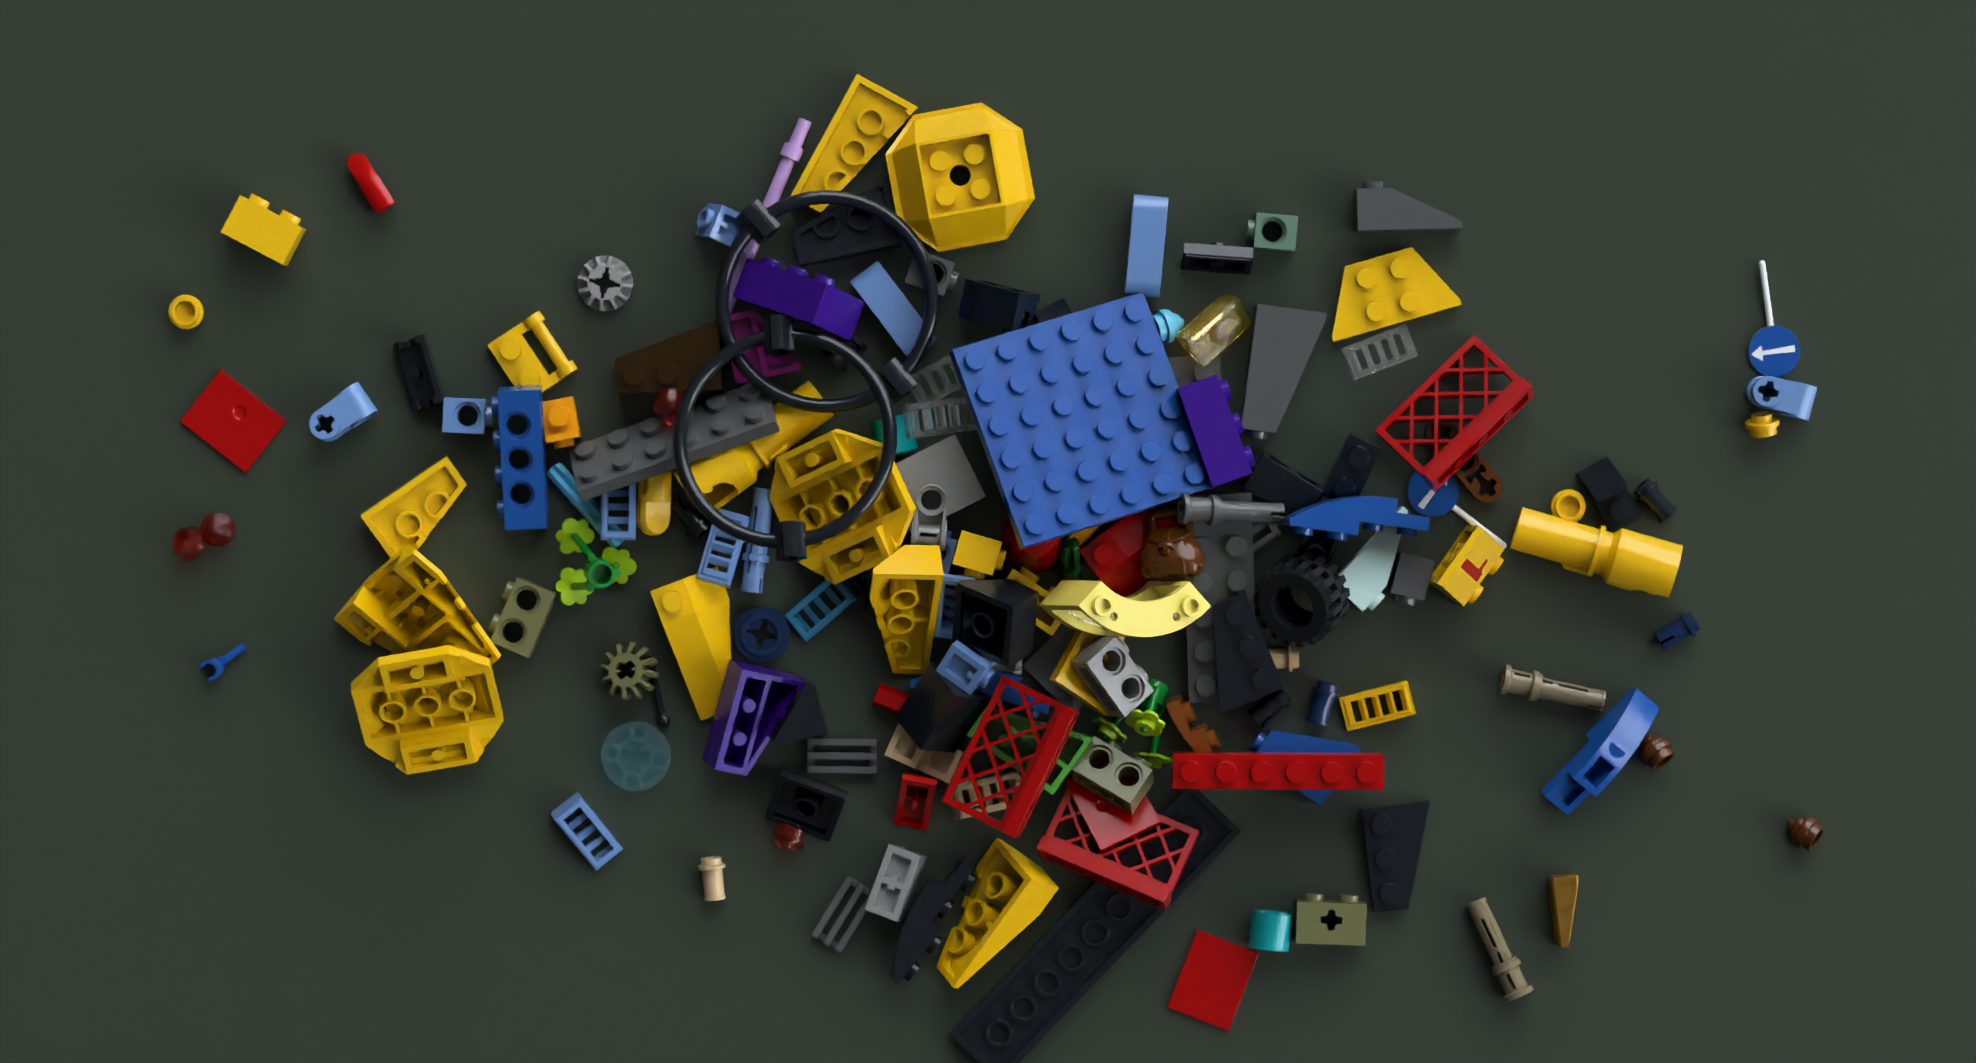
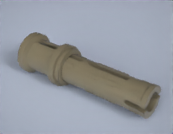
[1498,664,1606,713]
[1466,897,1534,1003]

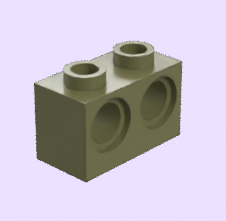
[487,577,558,658]
[1071,736,1154,815]

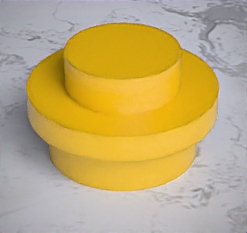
[168,294,204,330]
[1744,411,1780,438]
[1551,489,1586,522]

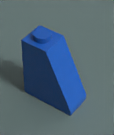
[1249,729,1360,806]

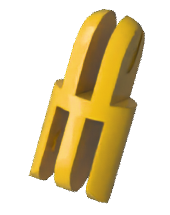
[636,470,672,536]

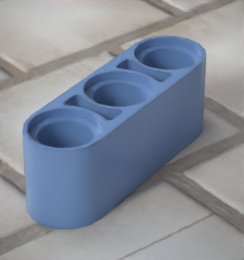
[1124,194,1168,298]
[850,261,938,357]

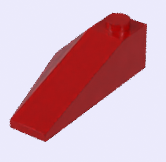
[1080,491,1208,597]

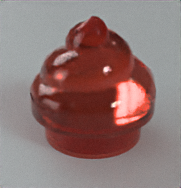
[653,388,684,426]
[200,513,236,547]

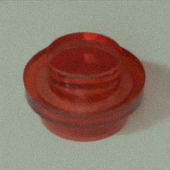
[173,526,205,561]
[771,823,805,852]

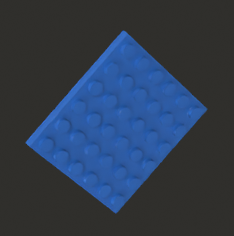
[949,293,1214,550]

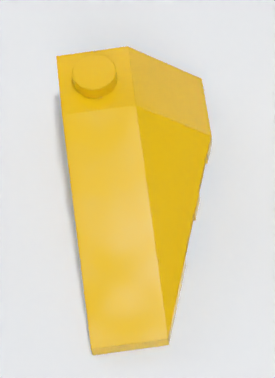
[869,545,944,674]
[650,566,732,721]
[936,838,1059,989]

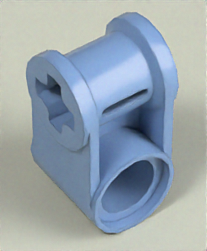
[1746,376,1818,421]
[309,382,378,442]

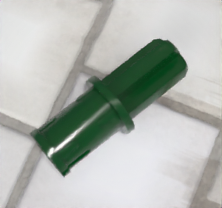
[1057,537,1085,580]

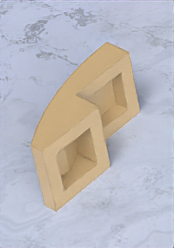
[884,723,965,784]

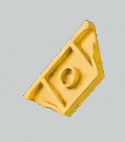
[1331,247,1462,342]

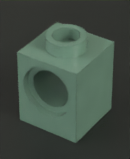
[1246,212,1298,253]

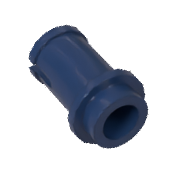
[1653,612,1701,651]
[1306,680,1340,726]

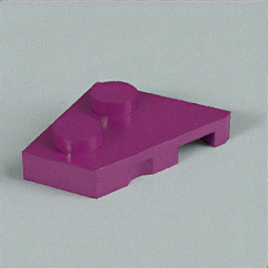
[730,309,802,385]

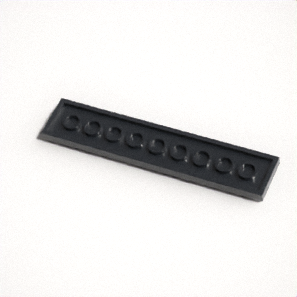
[950,789,1241,1063]

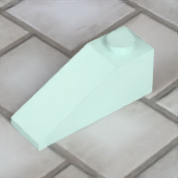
[1338,506,1408,612]

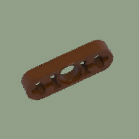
[1425,422,1503,503]

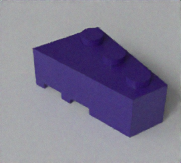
[732,256,865,341]
[1176,374,1256,488]
[702,659,806,776]

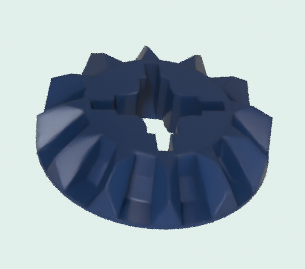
[734,607,790,662]

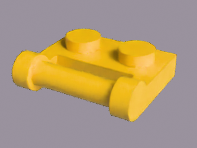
[487,311,578,393]

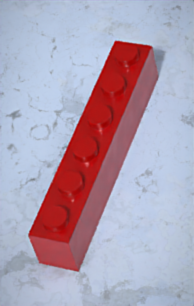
[1171,751,1384,790]

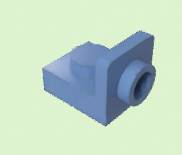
[695,203,747,253]
[936,640,996,695]

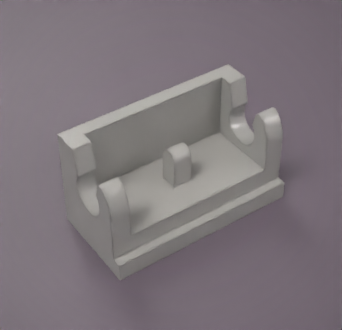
[865,844,928,922]

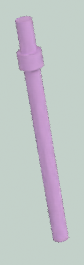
[729,117,812,314]

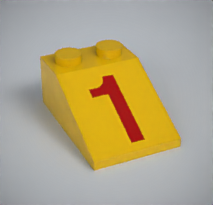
[1429,525,1504,606]

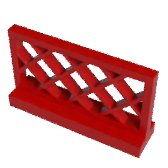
[1375,335,1534,492]
[942,675,1080,838]
[1037,787,1200,911]

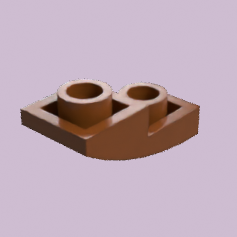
[1166,694,1221,752]

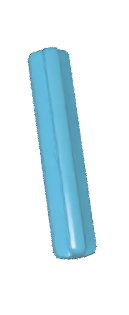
[547,462,624,548]

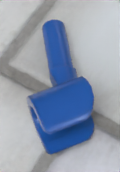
[199,643,247,681]

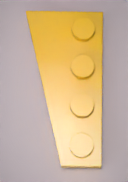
[791,74,918,213]

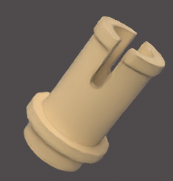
[1268,644,1299,672]
[698,856,726,901]

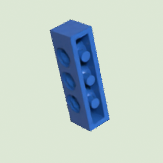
[491,385,549,530]

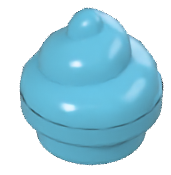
[1152,309,1185,344]

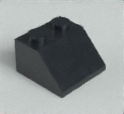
[952,579,1038,668]

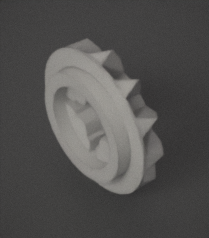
[577,256,633,311]

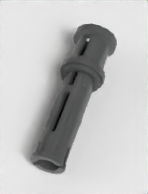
[1176,492,1285,526]

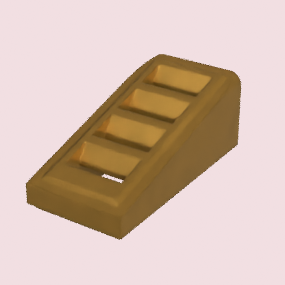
[1547,873,1579,948]

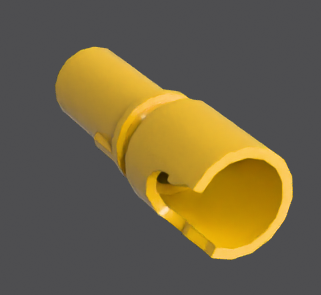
[671,380,834,510]
[1510,507,1683,598]

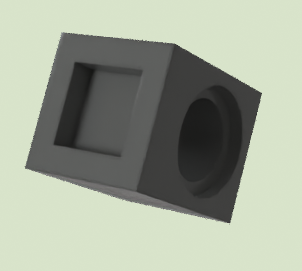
[904,254,959,297]
[1388,552,1435,606]

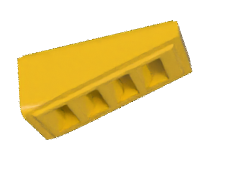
[1338,680,1416,732]

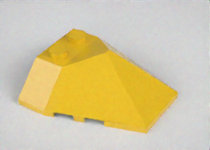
[334,544,501,665]

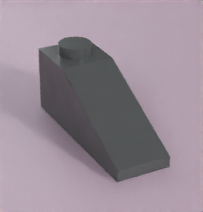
[1354,182,1463,233]

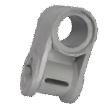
[910,483,947,551]

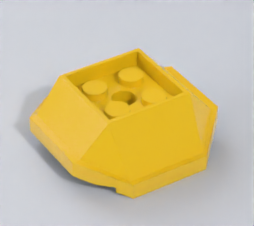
[885,102,1035,253]
[769,428,916,585]
[351,644,503,775]

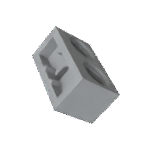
[1070,636,1154,717]

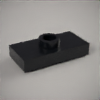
[1181,242,1254,275]

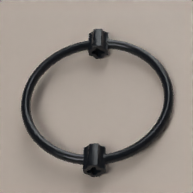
[715,190,939,413]
[673,314,897,562]

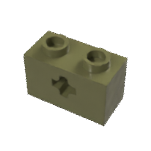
[1293,893,1367,946]

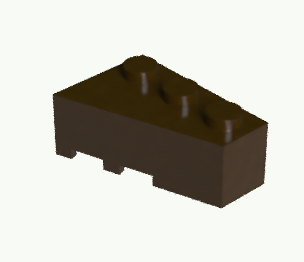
[615,321,723,394]

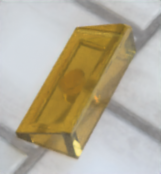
[1176,294,1253,367]

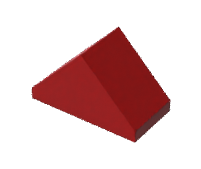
[893,771,937,831]

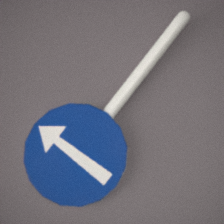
[1748,260,1800,377]
[1407,472,1507,549]

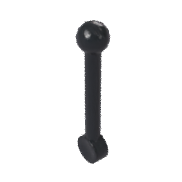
[646,656,670,727]

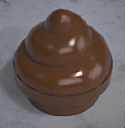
[1639,734,1675,771]
[1787,816,1824,851]

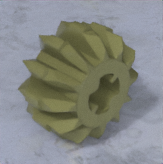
[599,642,659,701]

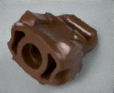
[1138,504,1205,580]

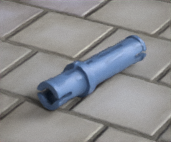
[740,487,773,594]

